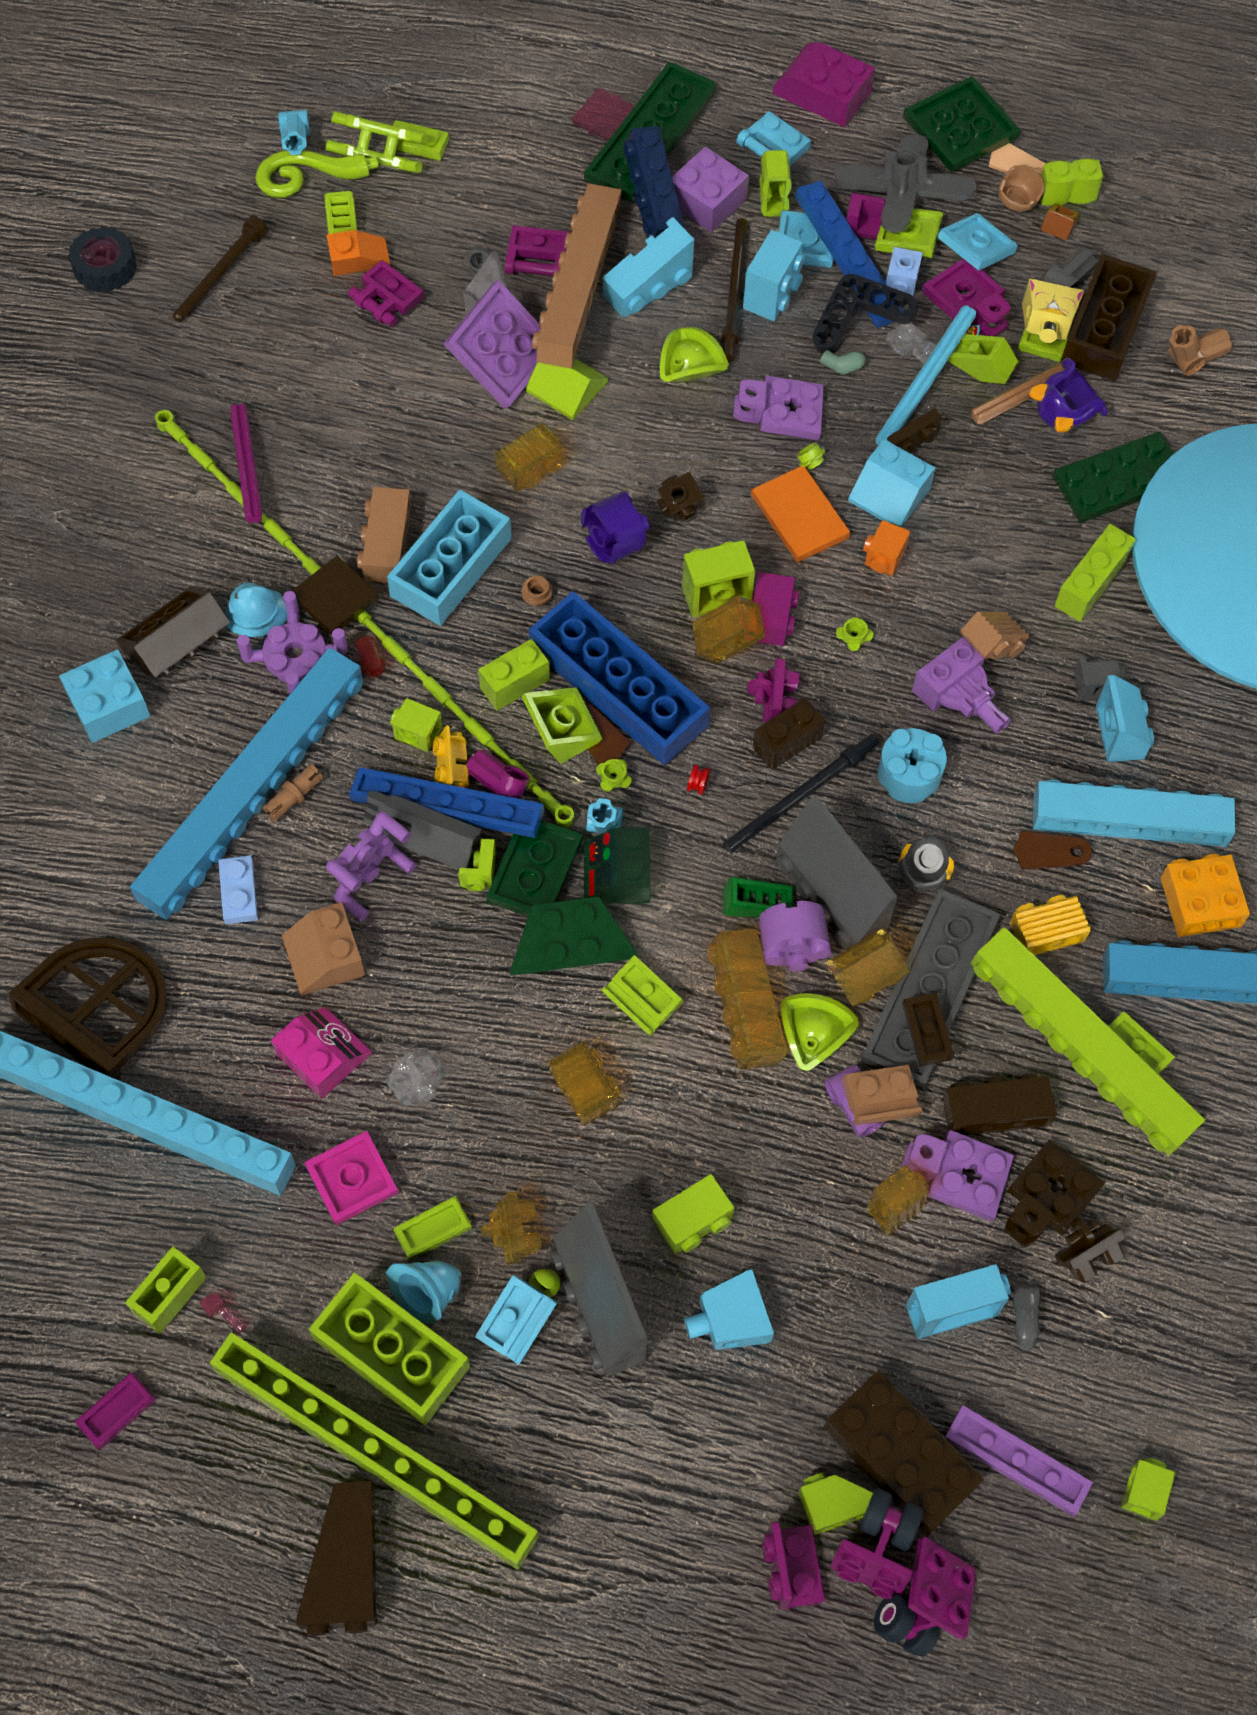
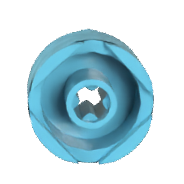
[878,728,947,803]

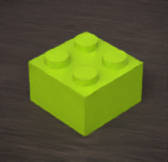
[682,540,755,618]

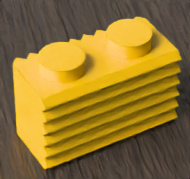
[1010,895,1090,956]

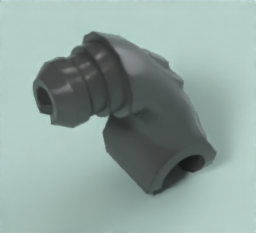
[1012,1284,1040,1351]

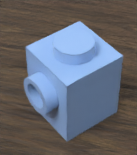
[886,247,923,296]

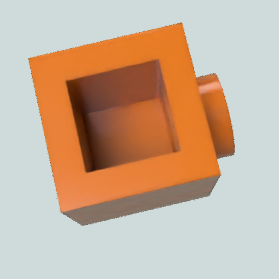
[863,520,910,576]

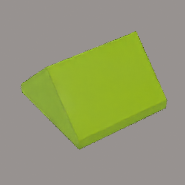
[526,358,608,420]
[522,687,602,764]

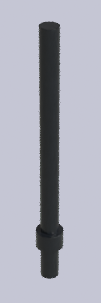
[723,734,879,853]

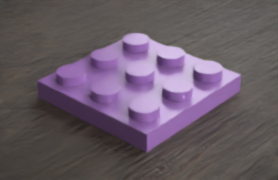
[443,280,541,408]

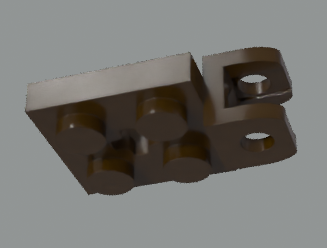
[1004,1139,1105,1247]

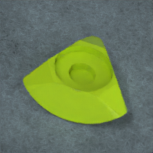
[660,327,729,382]
[780,993,859,1071]

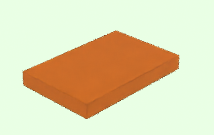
[751,466,850,563]

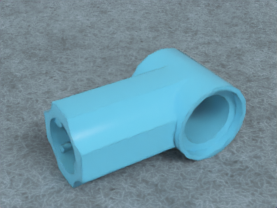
[278,110,310,155]
[586,798,624,837]

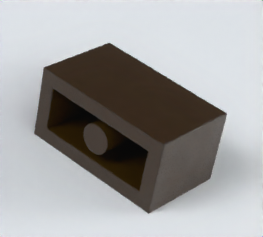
[753,697,825,770]

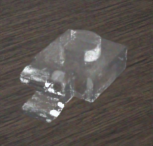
[885,323,936,365]

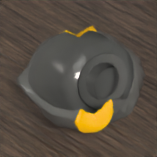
[898,836,954,893]

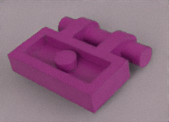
[348,260,425,328]

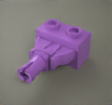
[912,637,1011,734]

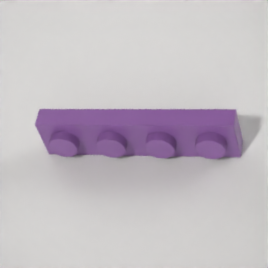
[945,1405,1093,1517]

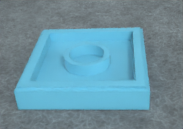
[779,210,833,268]
[937,213,1018,271]

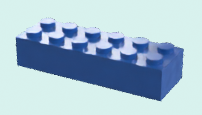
[528,591,710,766]

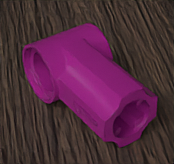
[466,749,530,799]

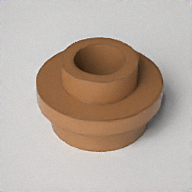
[521,576,552,606]

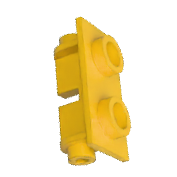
[433,725,469,788]

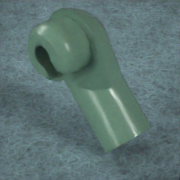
[820,350,866,375]

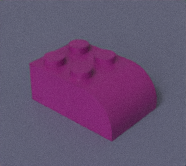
[773,42,875,128]

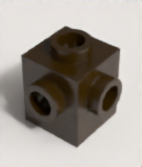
[656,471,706,522]

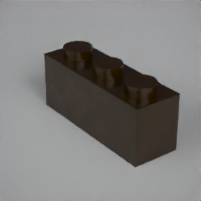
[942,1074,1057,1136]

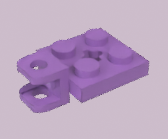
[733,375,824,440]
[901,1130,1014,1222]

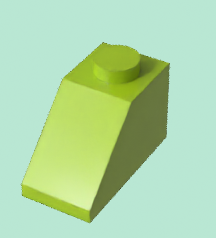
[947,334,1018,384]
[798,1473,873,1536]

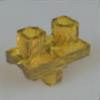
[481,1192,541,1264]

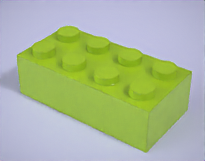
[308,1272,470,1426]

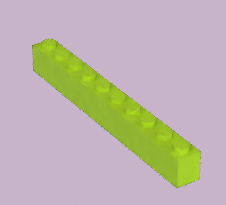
[210,1332,539,1570]

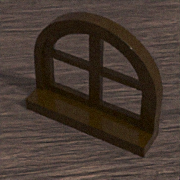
[9,938,167,1080]

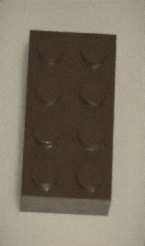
[1060,253,1157,381]
[823,1370,984,1538]

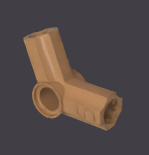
[1168,325,1232,376]

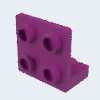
[762,1521,825,1610]

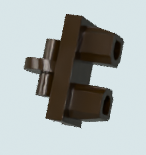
[1054,1218,1126,1283]

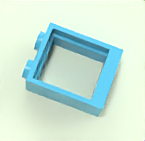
[906,1264,1011,1340]

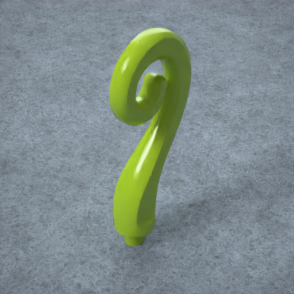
[255,150,379,198]

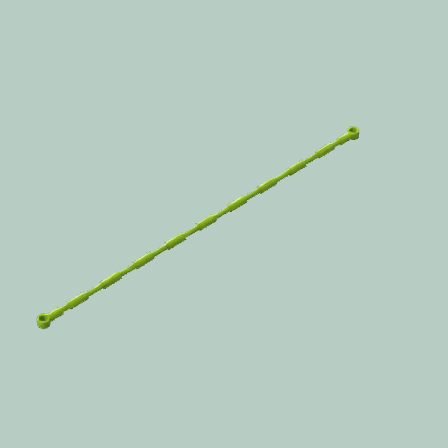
[155,410,574,828]

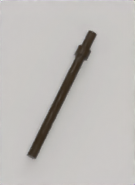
[722,218,747,362]

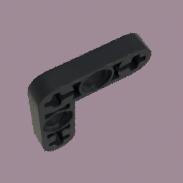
[812,274,918,354]

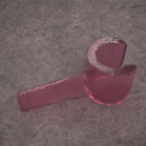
[200,1294,246,1333]

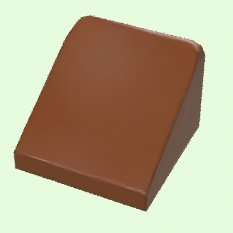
[1041,203,1081,240]

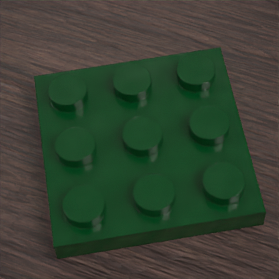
[903,76,1021,172]

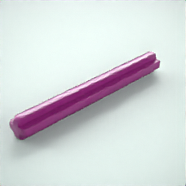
[230,403,262,524]

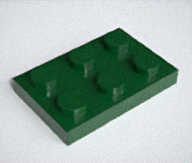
[486,820,583,917]

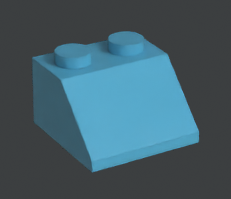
[848,439,935,528]
[1096,675,1154,762]

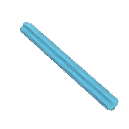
[876,305,976,445]

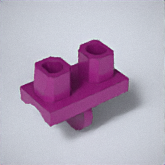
[747,658,799,723]

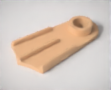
[989,143,1046,174]

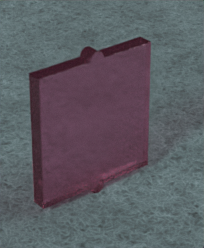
[572,88,634,141]

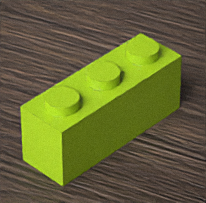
[1054,524,1136,622]

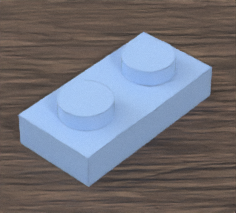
[218,855,258,924]

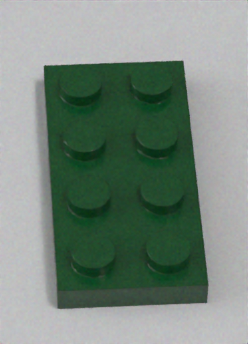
[1052,431,1174,523]

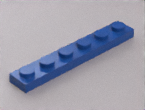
[794,180,904,328]
[349,767,545,838]

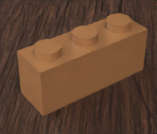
[357,487,412,583]

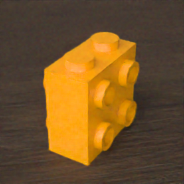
[1161,854,1250,937]

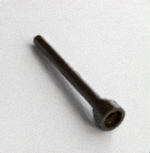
[173,215,268,322]

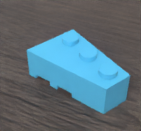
[602,217,694,318]

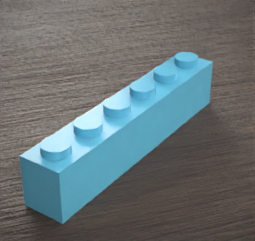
[1033,779,1235,847]

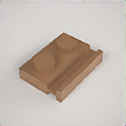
[841,1065,922,1126]

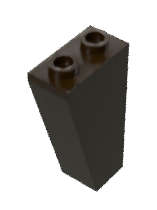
[297,1481,377,1636]

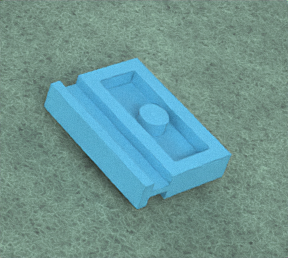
[475,1274,558,1365]

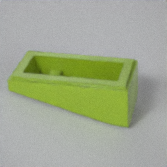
[324,191,357,234]

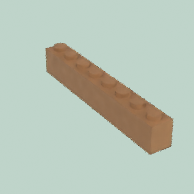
[532,184,621,369]

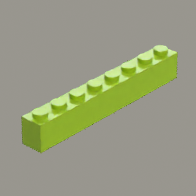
[970,927,1205,1156]

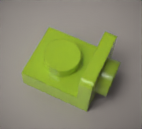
[458,839,497,891]

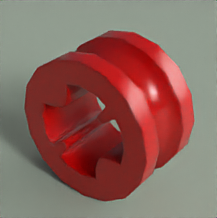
[687,764,711,796]

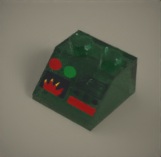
[584,827,650,904]

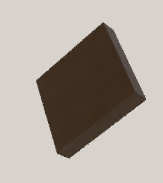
[292,555,379,636]

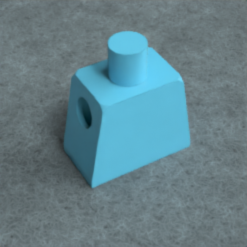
[684,1269,774,1350]

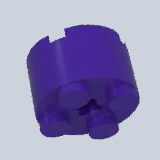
[581,491,649,564]

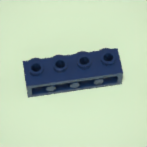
[623,127,685,238]

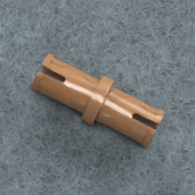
[262,764,324,822]

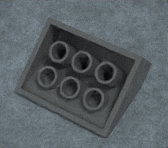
[776,795,897,957]
[549,1202,647,1378]

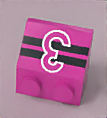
[271,1007,372,1099]

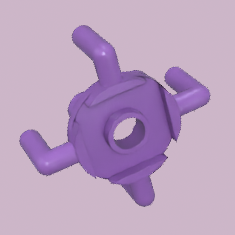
[237,591,348,695]
[326,812,417,922]

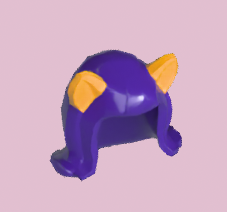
[1029,358,1108,433]

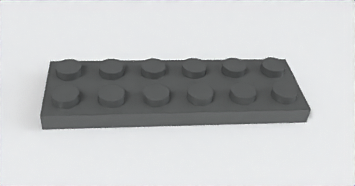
[861,888,1001,1089]

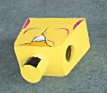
[1022,279,1084,343]

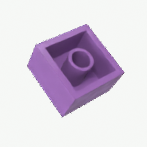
[672,147,749,233]

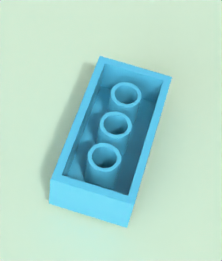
[387,489,512,626]

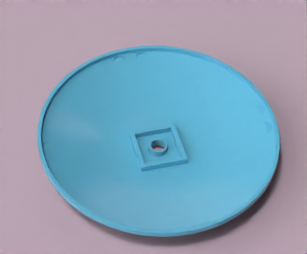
[1132,424,1257,689]

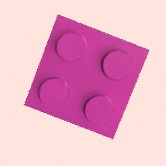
[304,1131,399,1226]

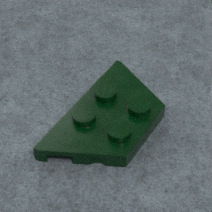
[510,896,638,976]

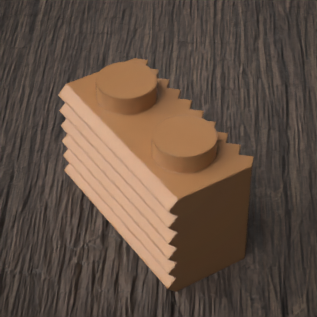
[960,612,1029,659]

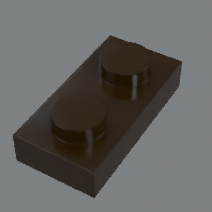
[887,408,942,454]
[902,993,954,1067]

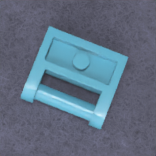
[736,111,811,166]

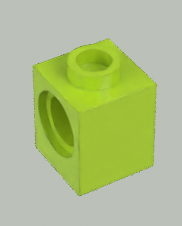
[390,698,443,753]
[1121,1458,1175,1521]

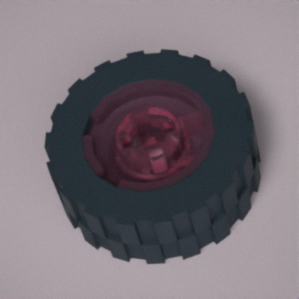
[68,227,137,292]

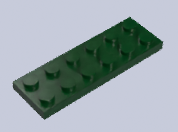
[584,61,717,202]

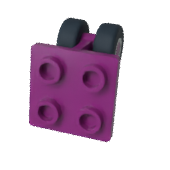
[830,1488,924,1599]
[874,1537,976,1657]

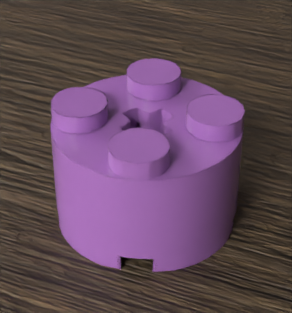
[759,901,832,972]

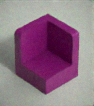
[846,193,885,239]

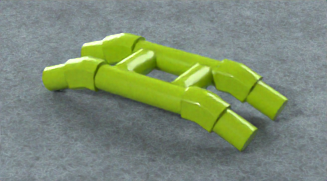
[325,111,429,173]

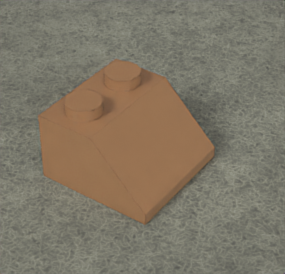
[282,902,365,996]

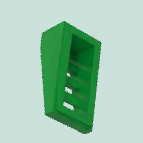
[723,877,793,917]

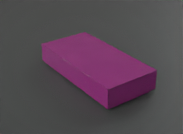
[75,1371,156,1451]

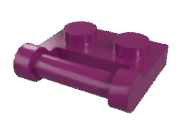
[505,225,567,276]

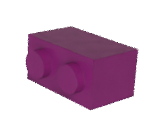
[747,572,799,646]

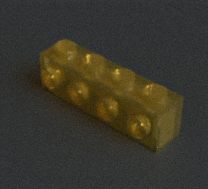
[707,929,788,1070]

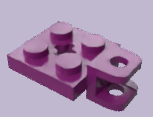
[922,258,1011,337]

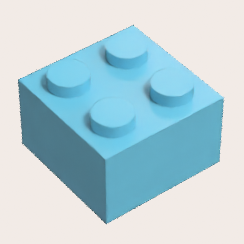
[743,229,805,321]
[59,649,150,743]

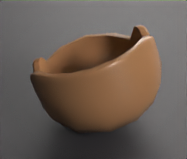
[998,165,1045,213]

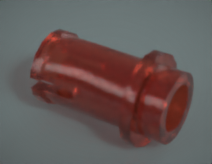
[356,636,386,678]

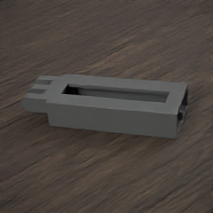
[363,791,481,869]

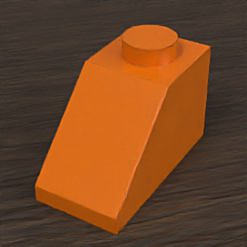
[326,230,390,276]

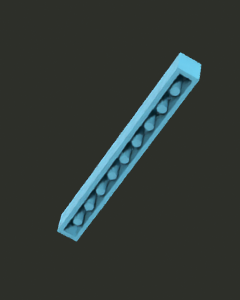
[0,1031,296,1196]

